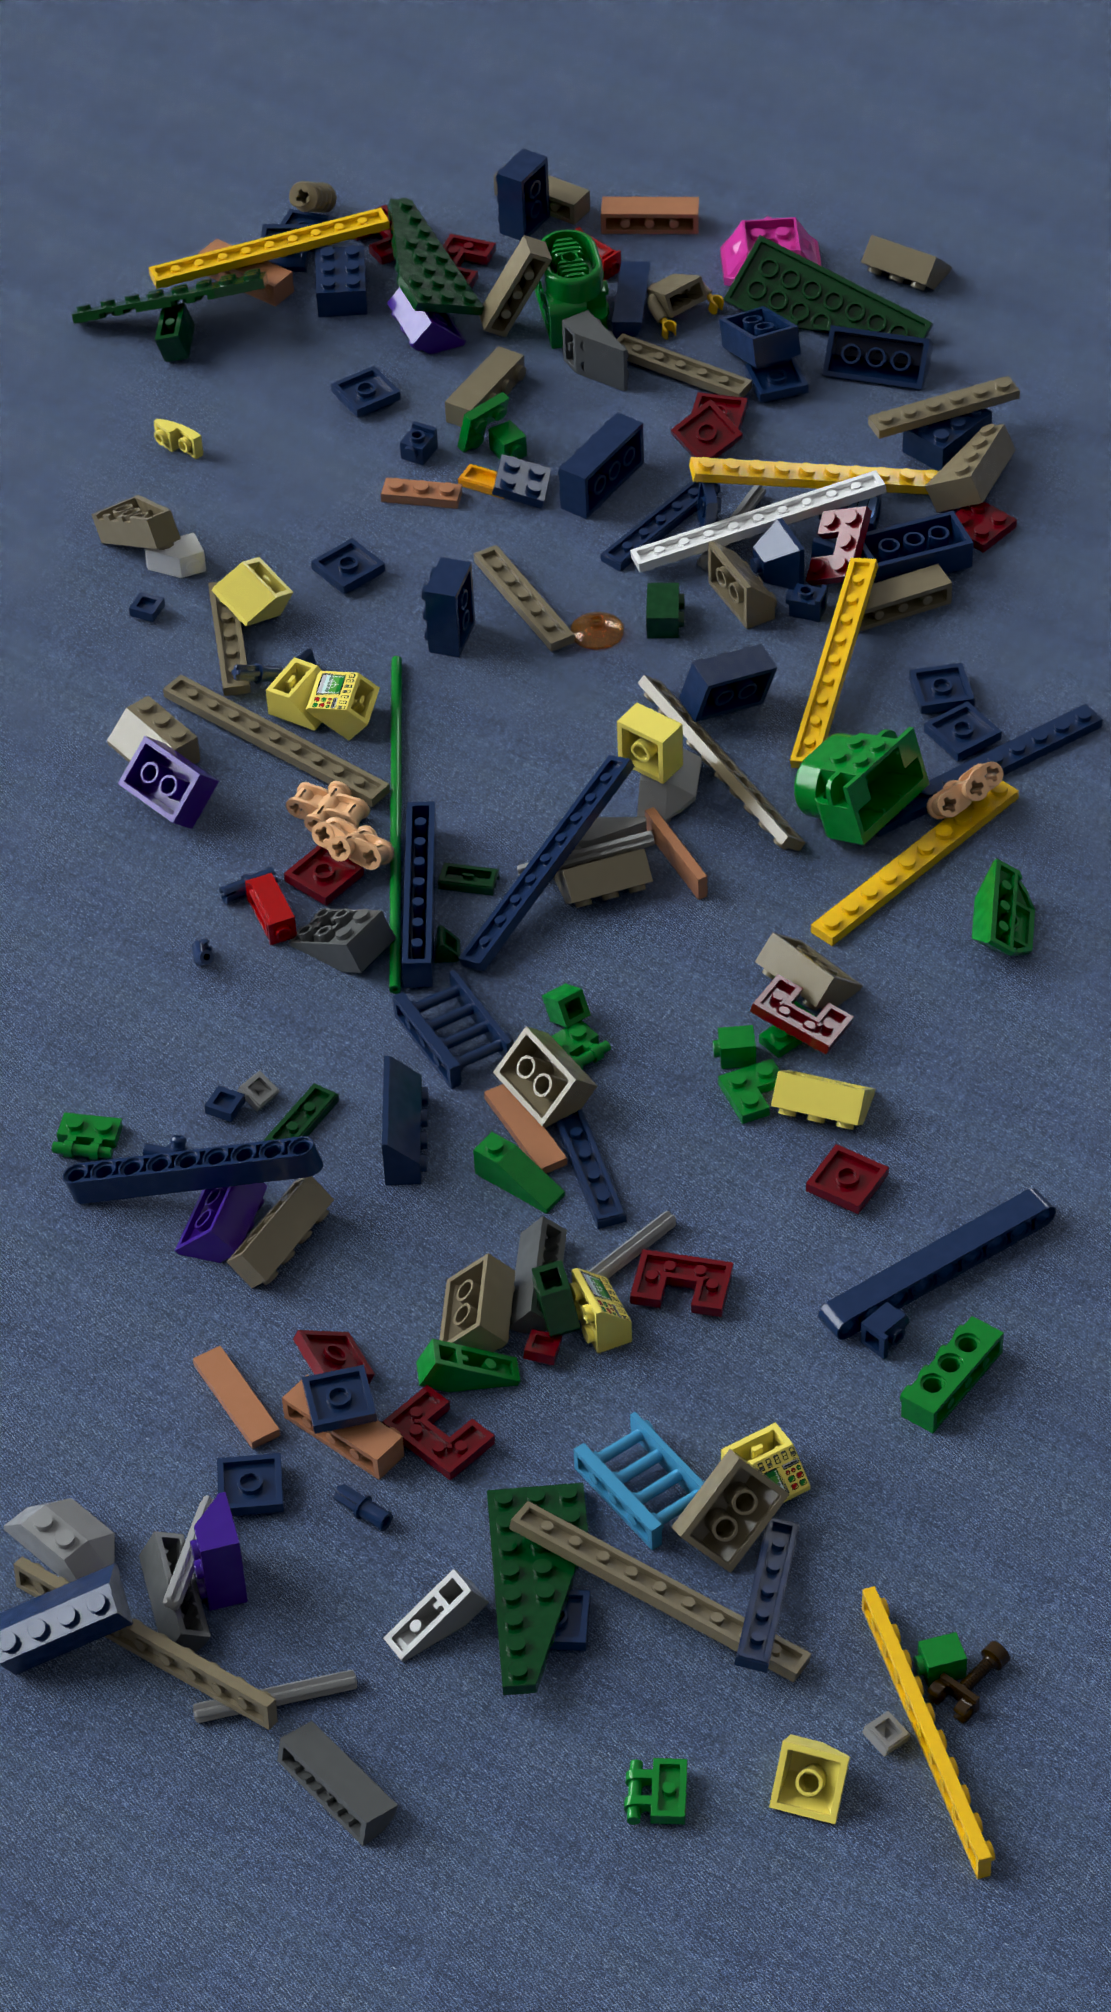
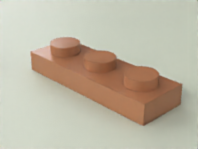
[381,478,462,509]

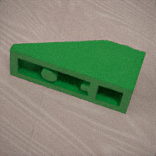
[473,1132,565,1214]
[416,1339,520,1392]

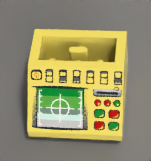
[306,671,380,741]
[569,1268,632,1353]
[721,1422,810,1503]

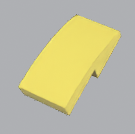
[154,418,203,460]

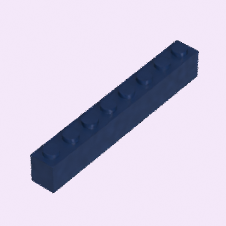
[402,801,437,988]

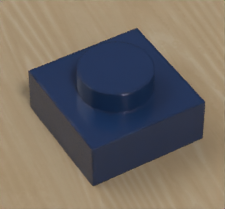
[129,592,165,622]
[204,1085,245,1122]

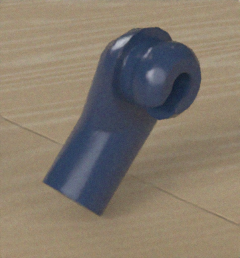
[192,938,214,966]
[143,1135,188,1155]

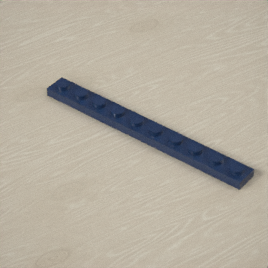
[876,704,1103,837]
[458,755,635,971]

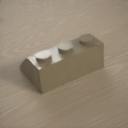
[861,235,952,291]
[708,541,777,629]
[107,695,200,764]
[553,849,653,908]
[755,932,863,1011]
[493,1026,598,1127]
[439,1253,516,1352]
[672,1449,790,1573]

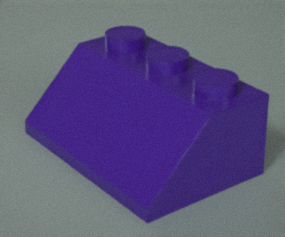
[387,287,466,354]
[175,1183,268,1263]
[190,1492,248,1611]

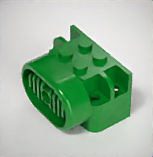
[534,230,609,349]
[794,727,930,845]

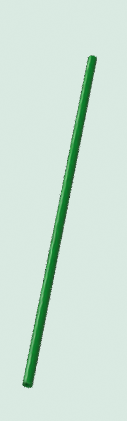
[389,656,402,994]

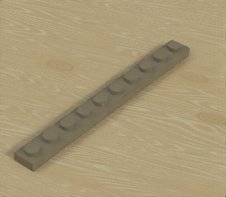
[163,674,390,807]
[638,675,806,851]
[509,1501,812,1683]
[13,1556,278,1730]

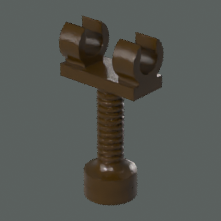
[927,1641,1010,1724]

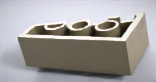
[925,424,1016,512]
[91,495,181,550]

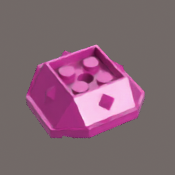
[720,216,822,286]

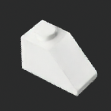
[144,533,206,578]

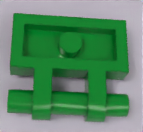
[551,1020,611,1070]
[52,1112,123,1161]
[624,1758,688,1825]

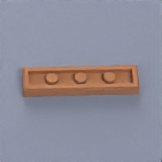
[645,807,708,900]
[484,1084,567,1174]
[193,1346,280,1449]

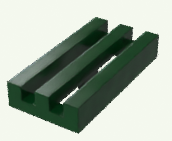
[438,862,499,896]

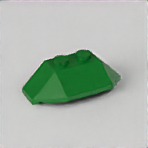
[972,858,1035,956]

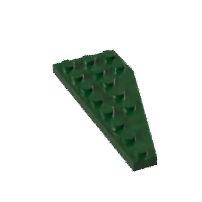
[388,198,484,316]
[723,235,933,338]
[71,268,268,324]
[487,1483,588,1696]

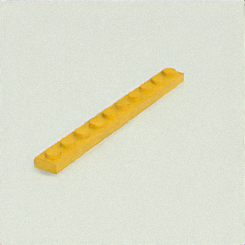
[148,208,390,289]
[689,457,939,495]
[790,558,878,768]
[811,780,1019,946]
[862,1586,995,1879]

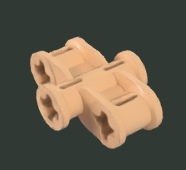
[927,762,1003,819]
[286,781,370,833]
[312,816,395,870]

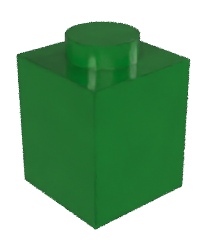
[488,420,527,459]
[541,983,591,1028]
[712,1025,756,1069]
[913,1632,967,1687]

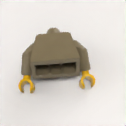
[647,274,724,340]

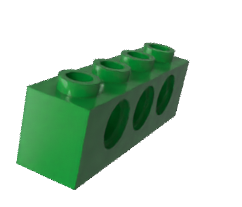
[900,1316,1004,1434]

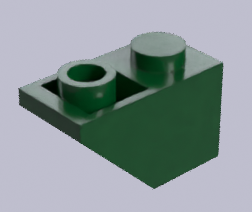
[531,1260,580,1338]

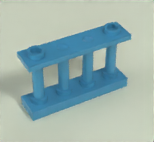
[574,1412,706,1550]

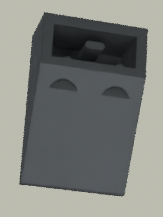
[562,310,629,391]
[289,908,396,973]

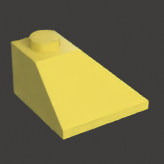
[769,1734,850,1824]

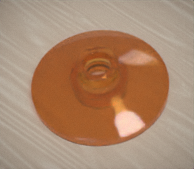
[570,612,624,650]

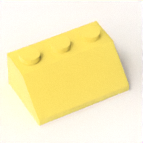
[771,1070,876,1130]

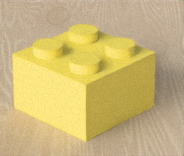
[617,703,683,784]

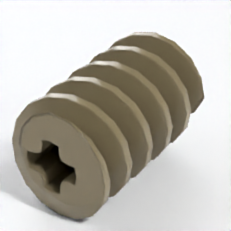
[289,181,337,213]

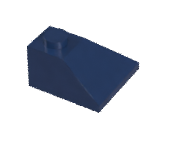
[750,518,805,589]

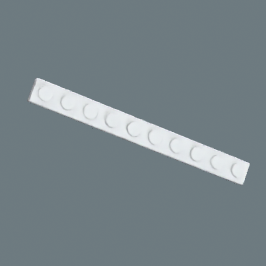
[630,470,886,573]

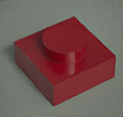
[523,1329,562,1366]

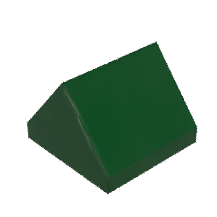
[434,925,460,963]

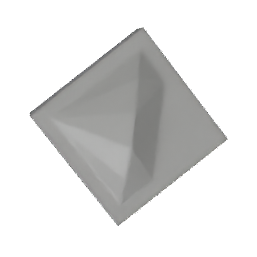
[237,1070,280,1112]
[862,1711,911,1757]

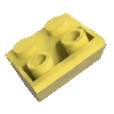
[211,557,294,626]
[266,657,322,731]

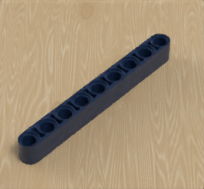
[63,1136,323,1204]
[818,1188,1056,1340]

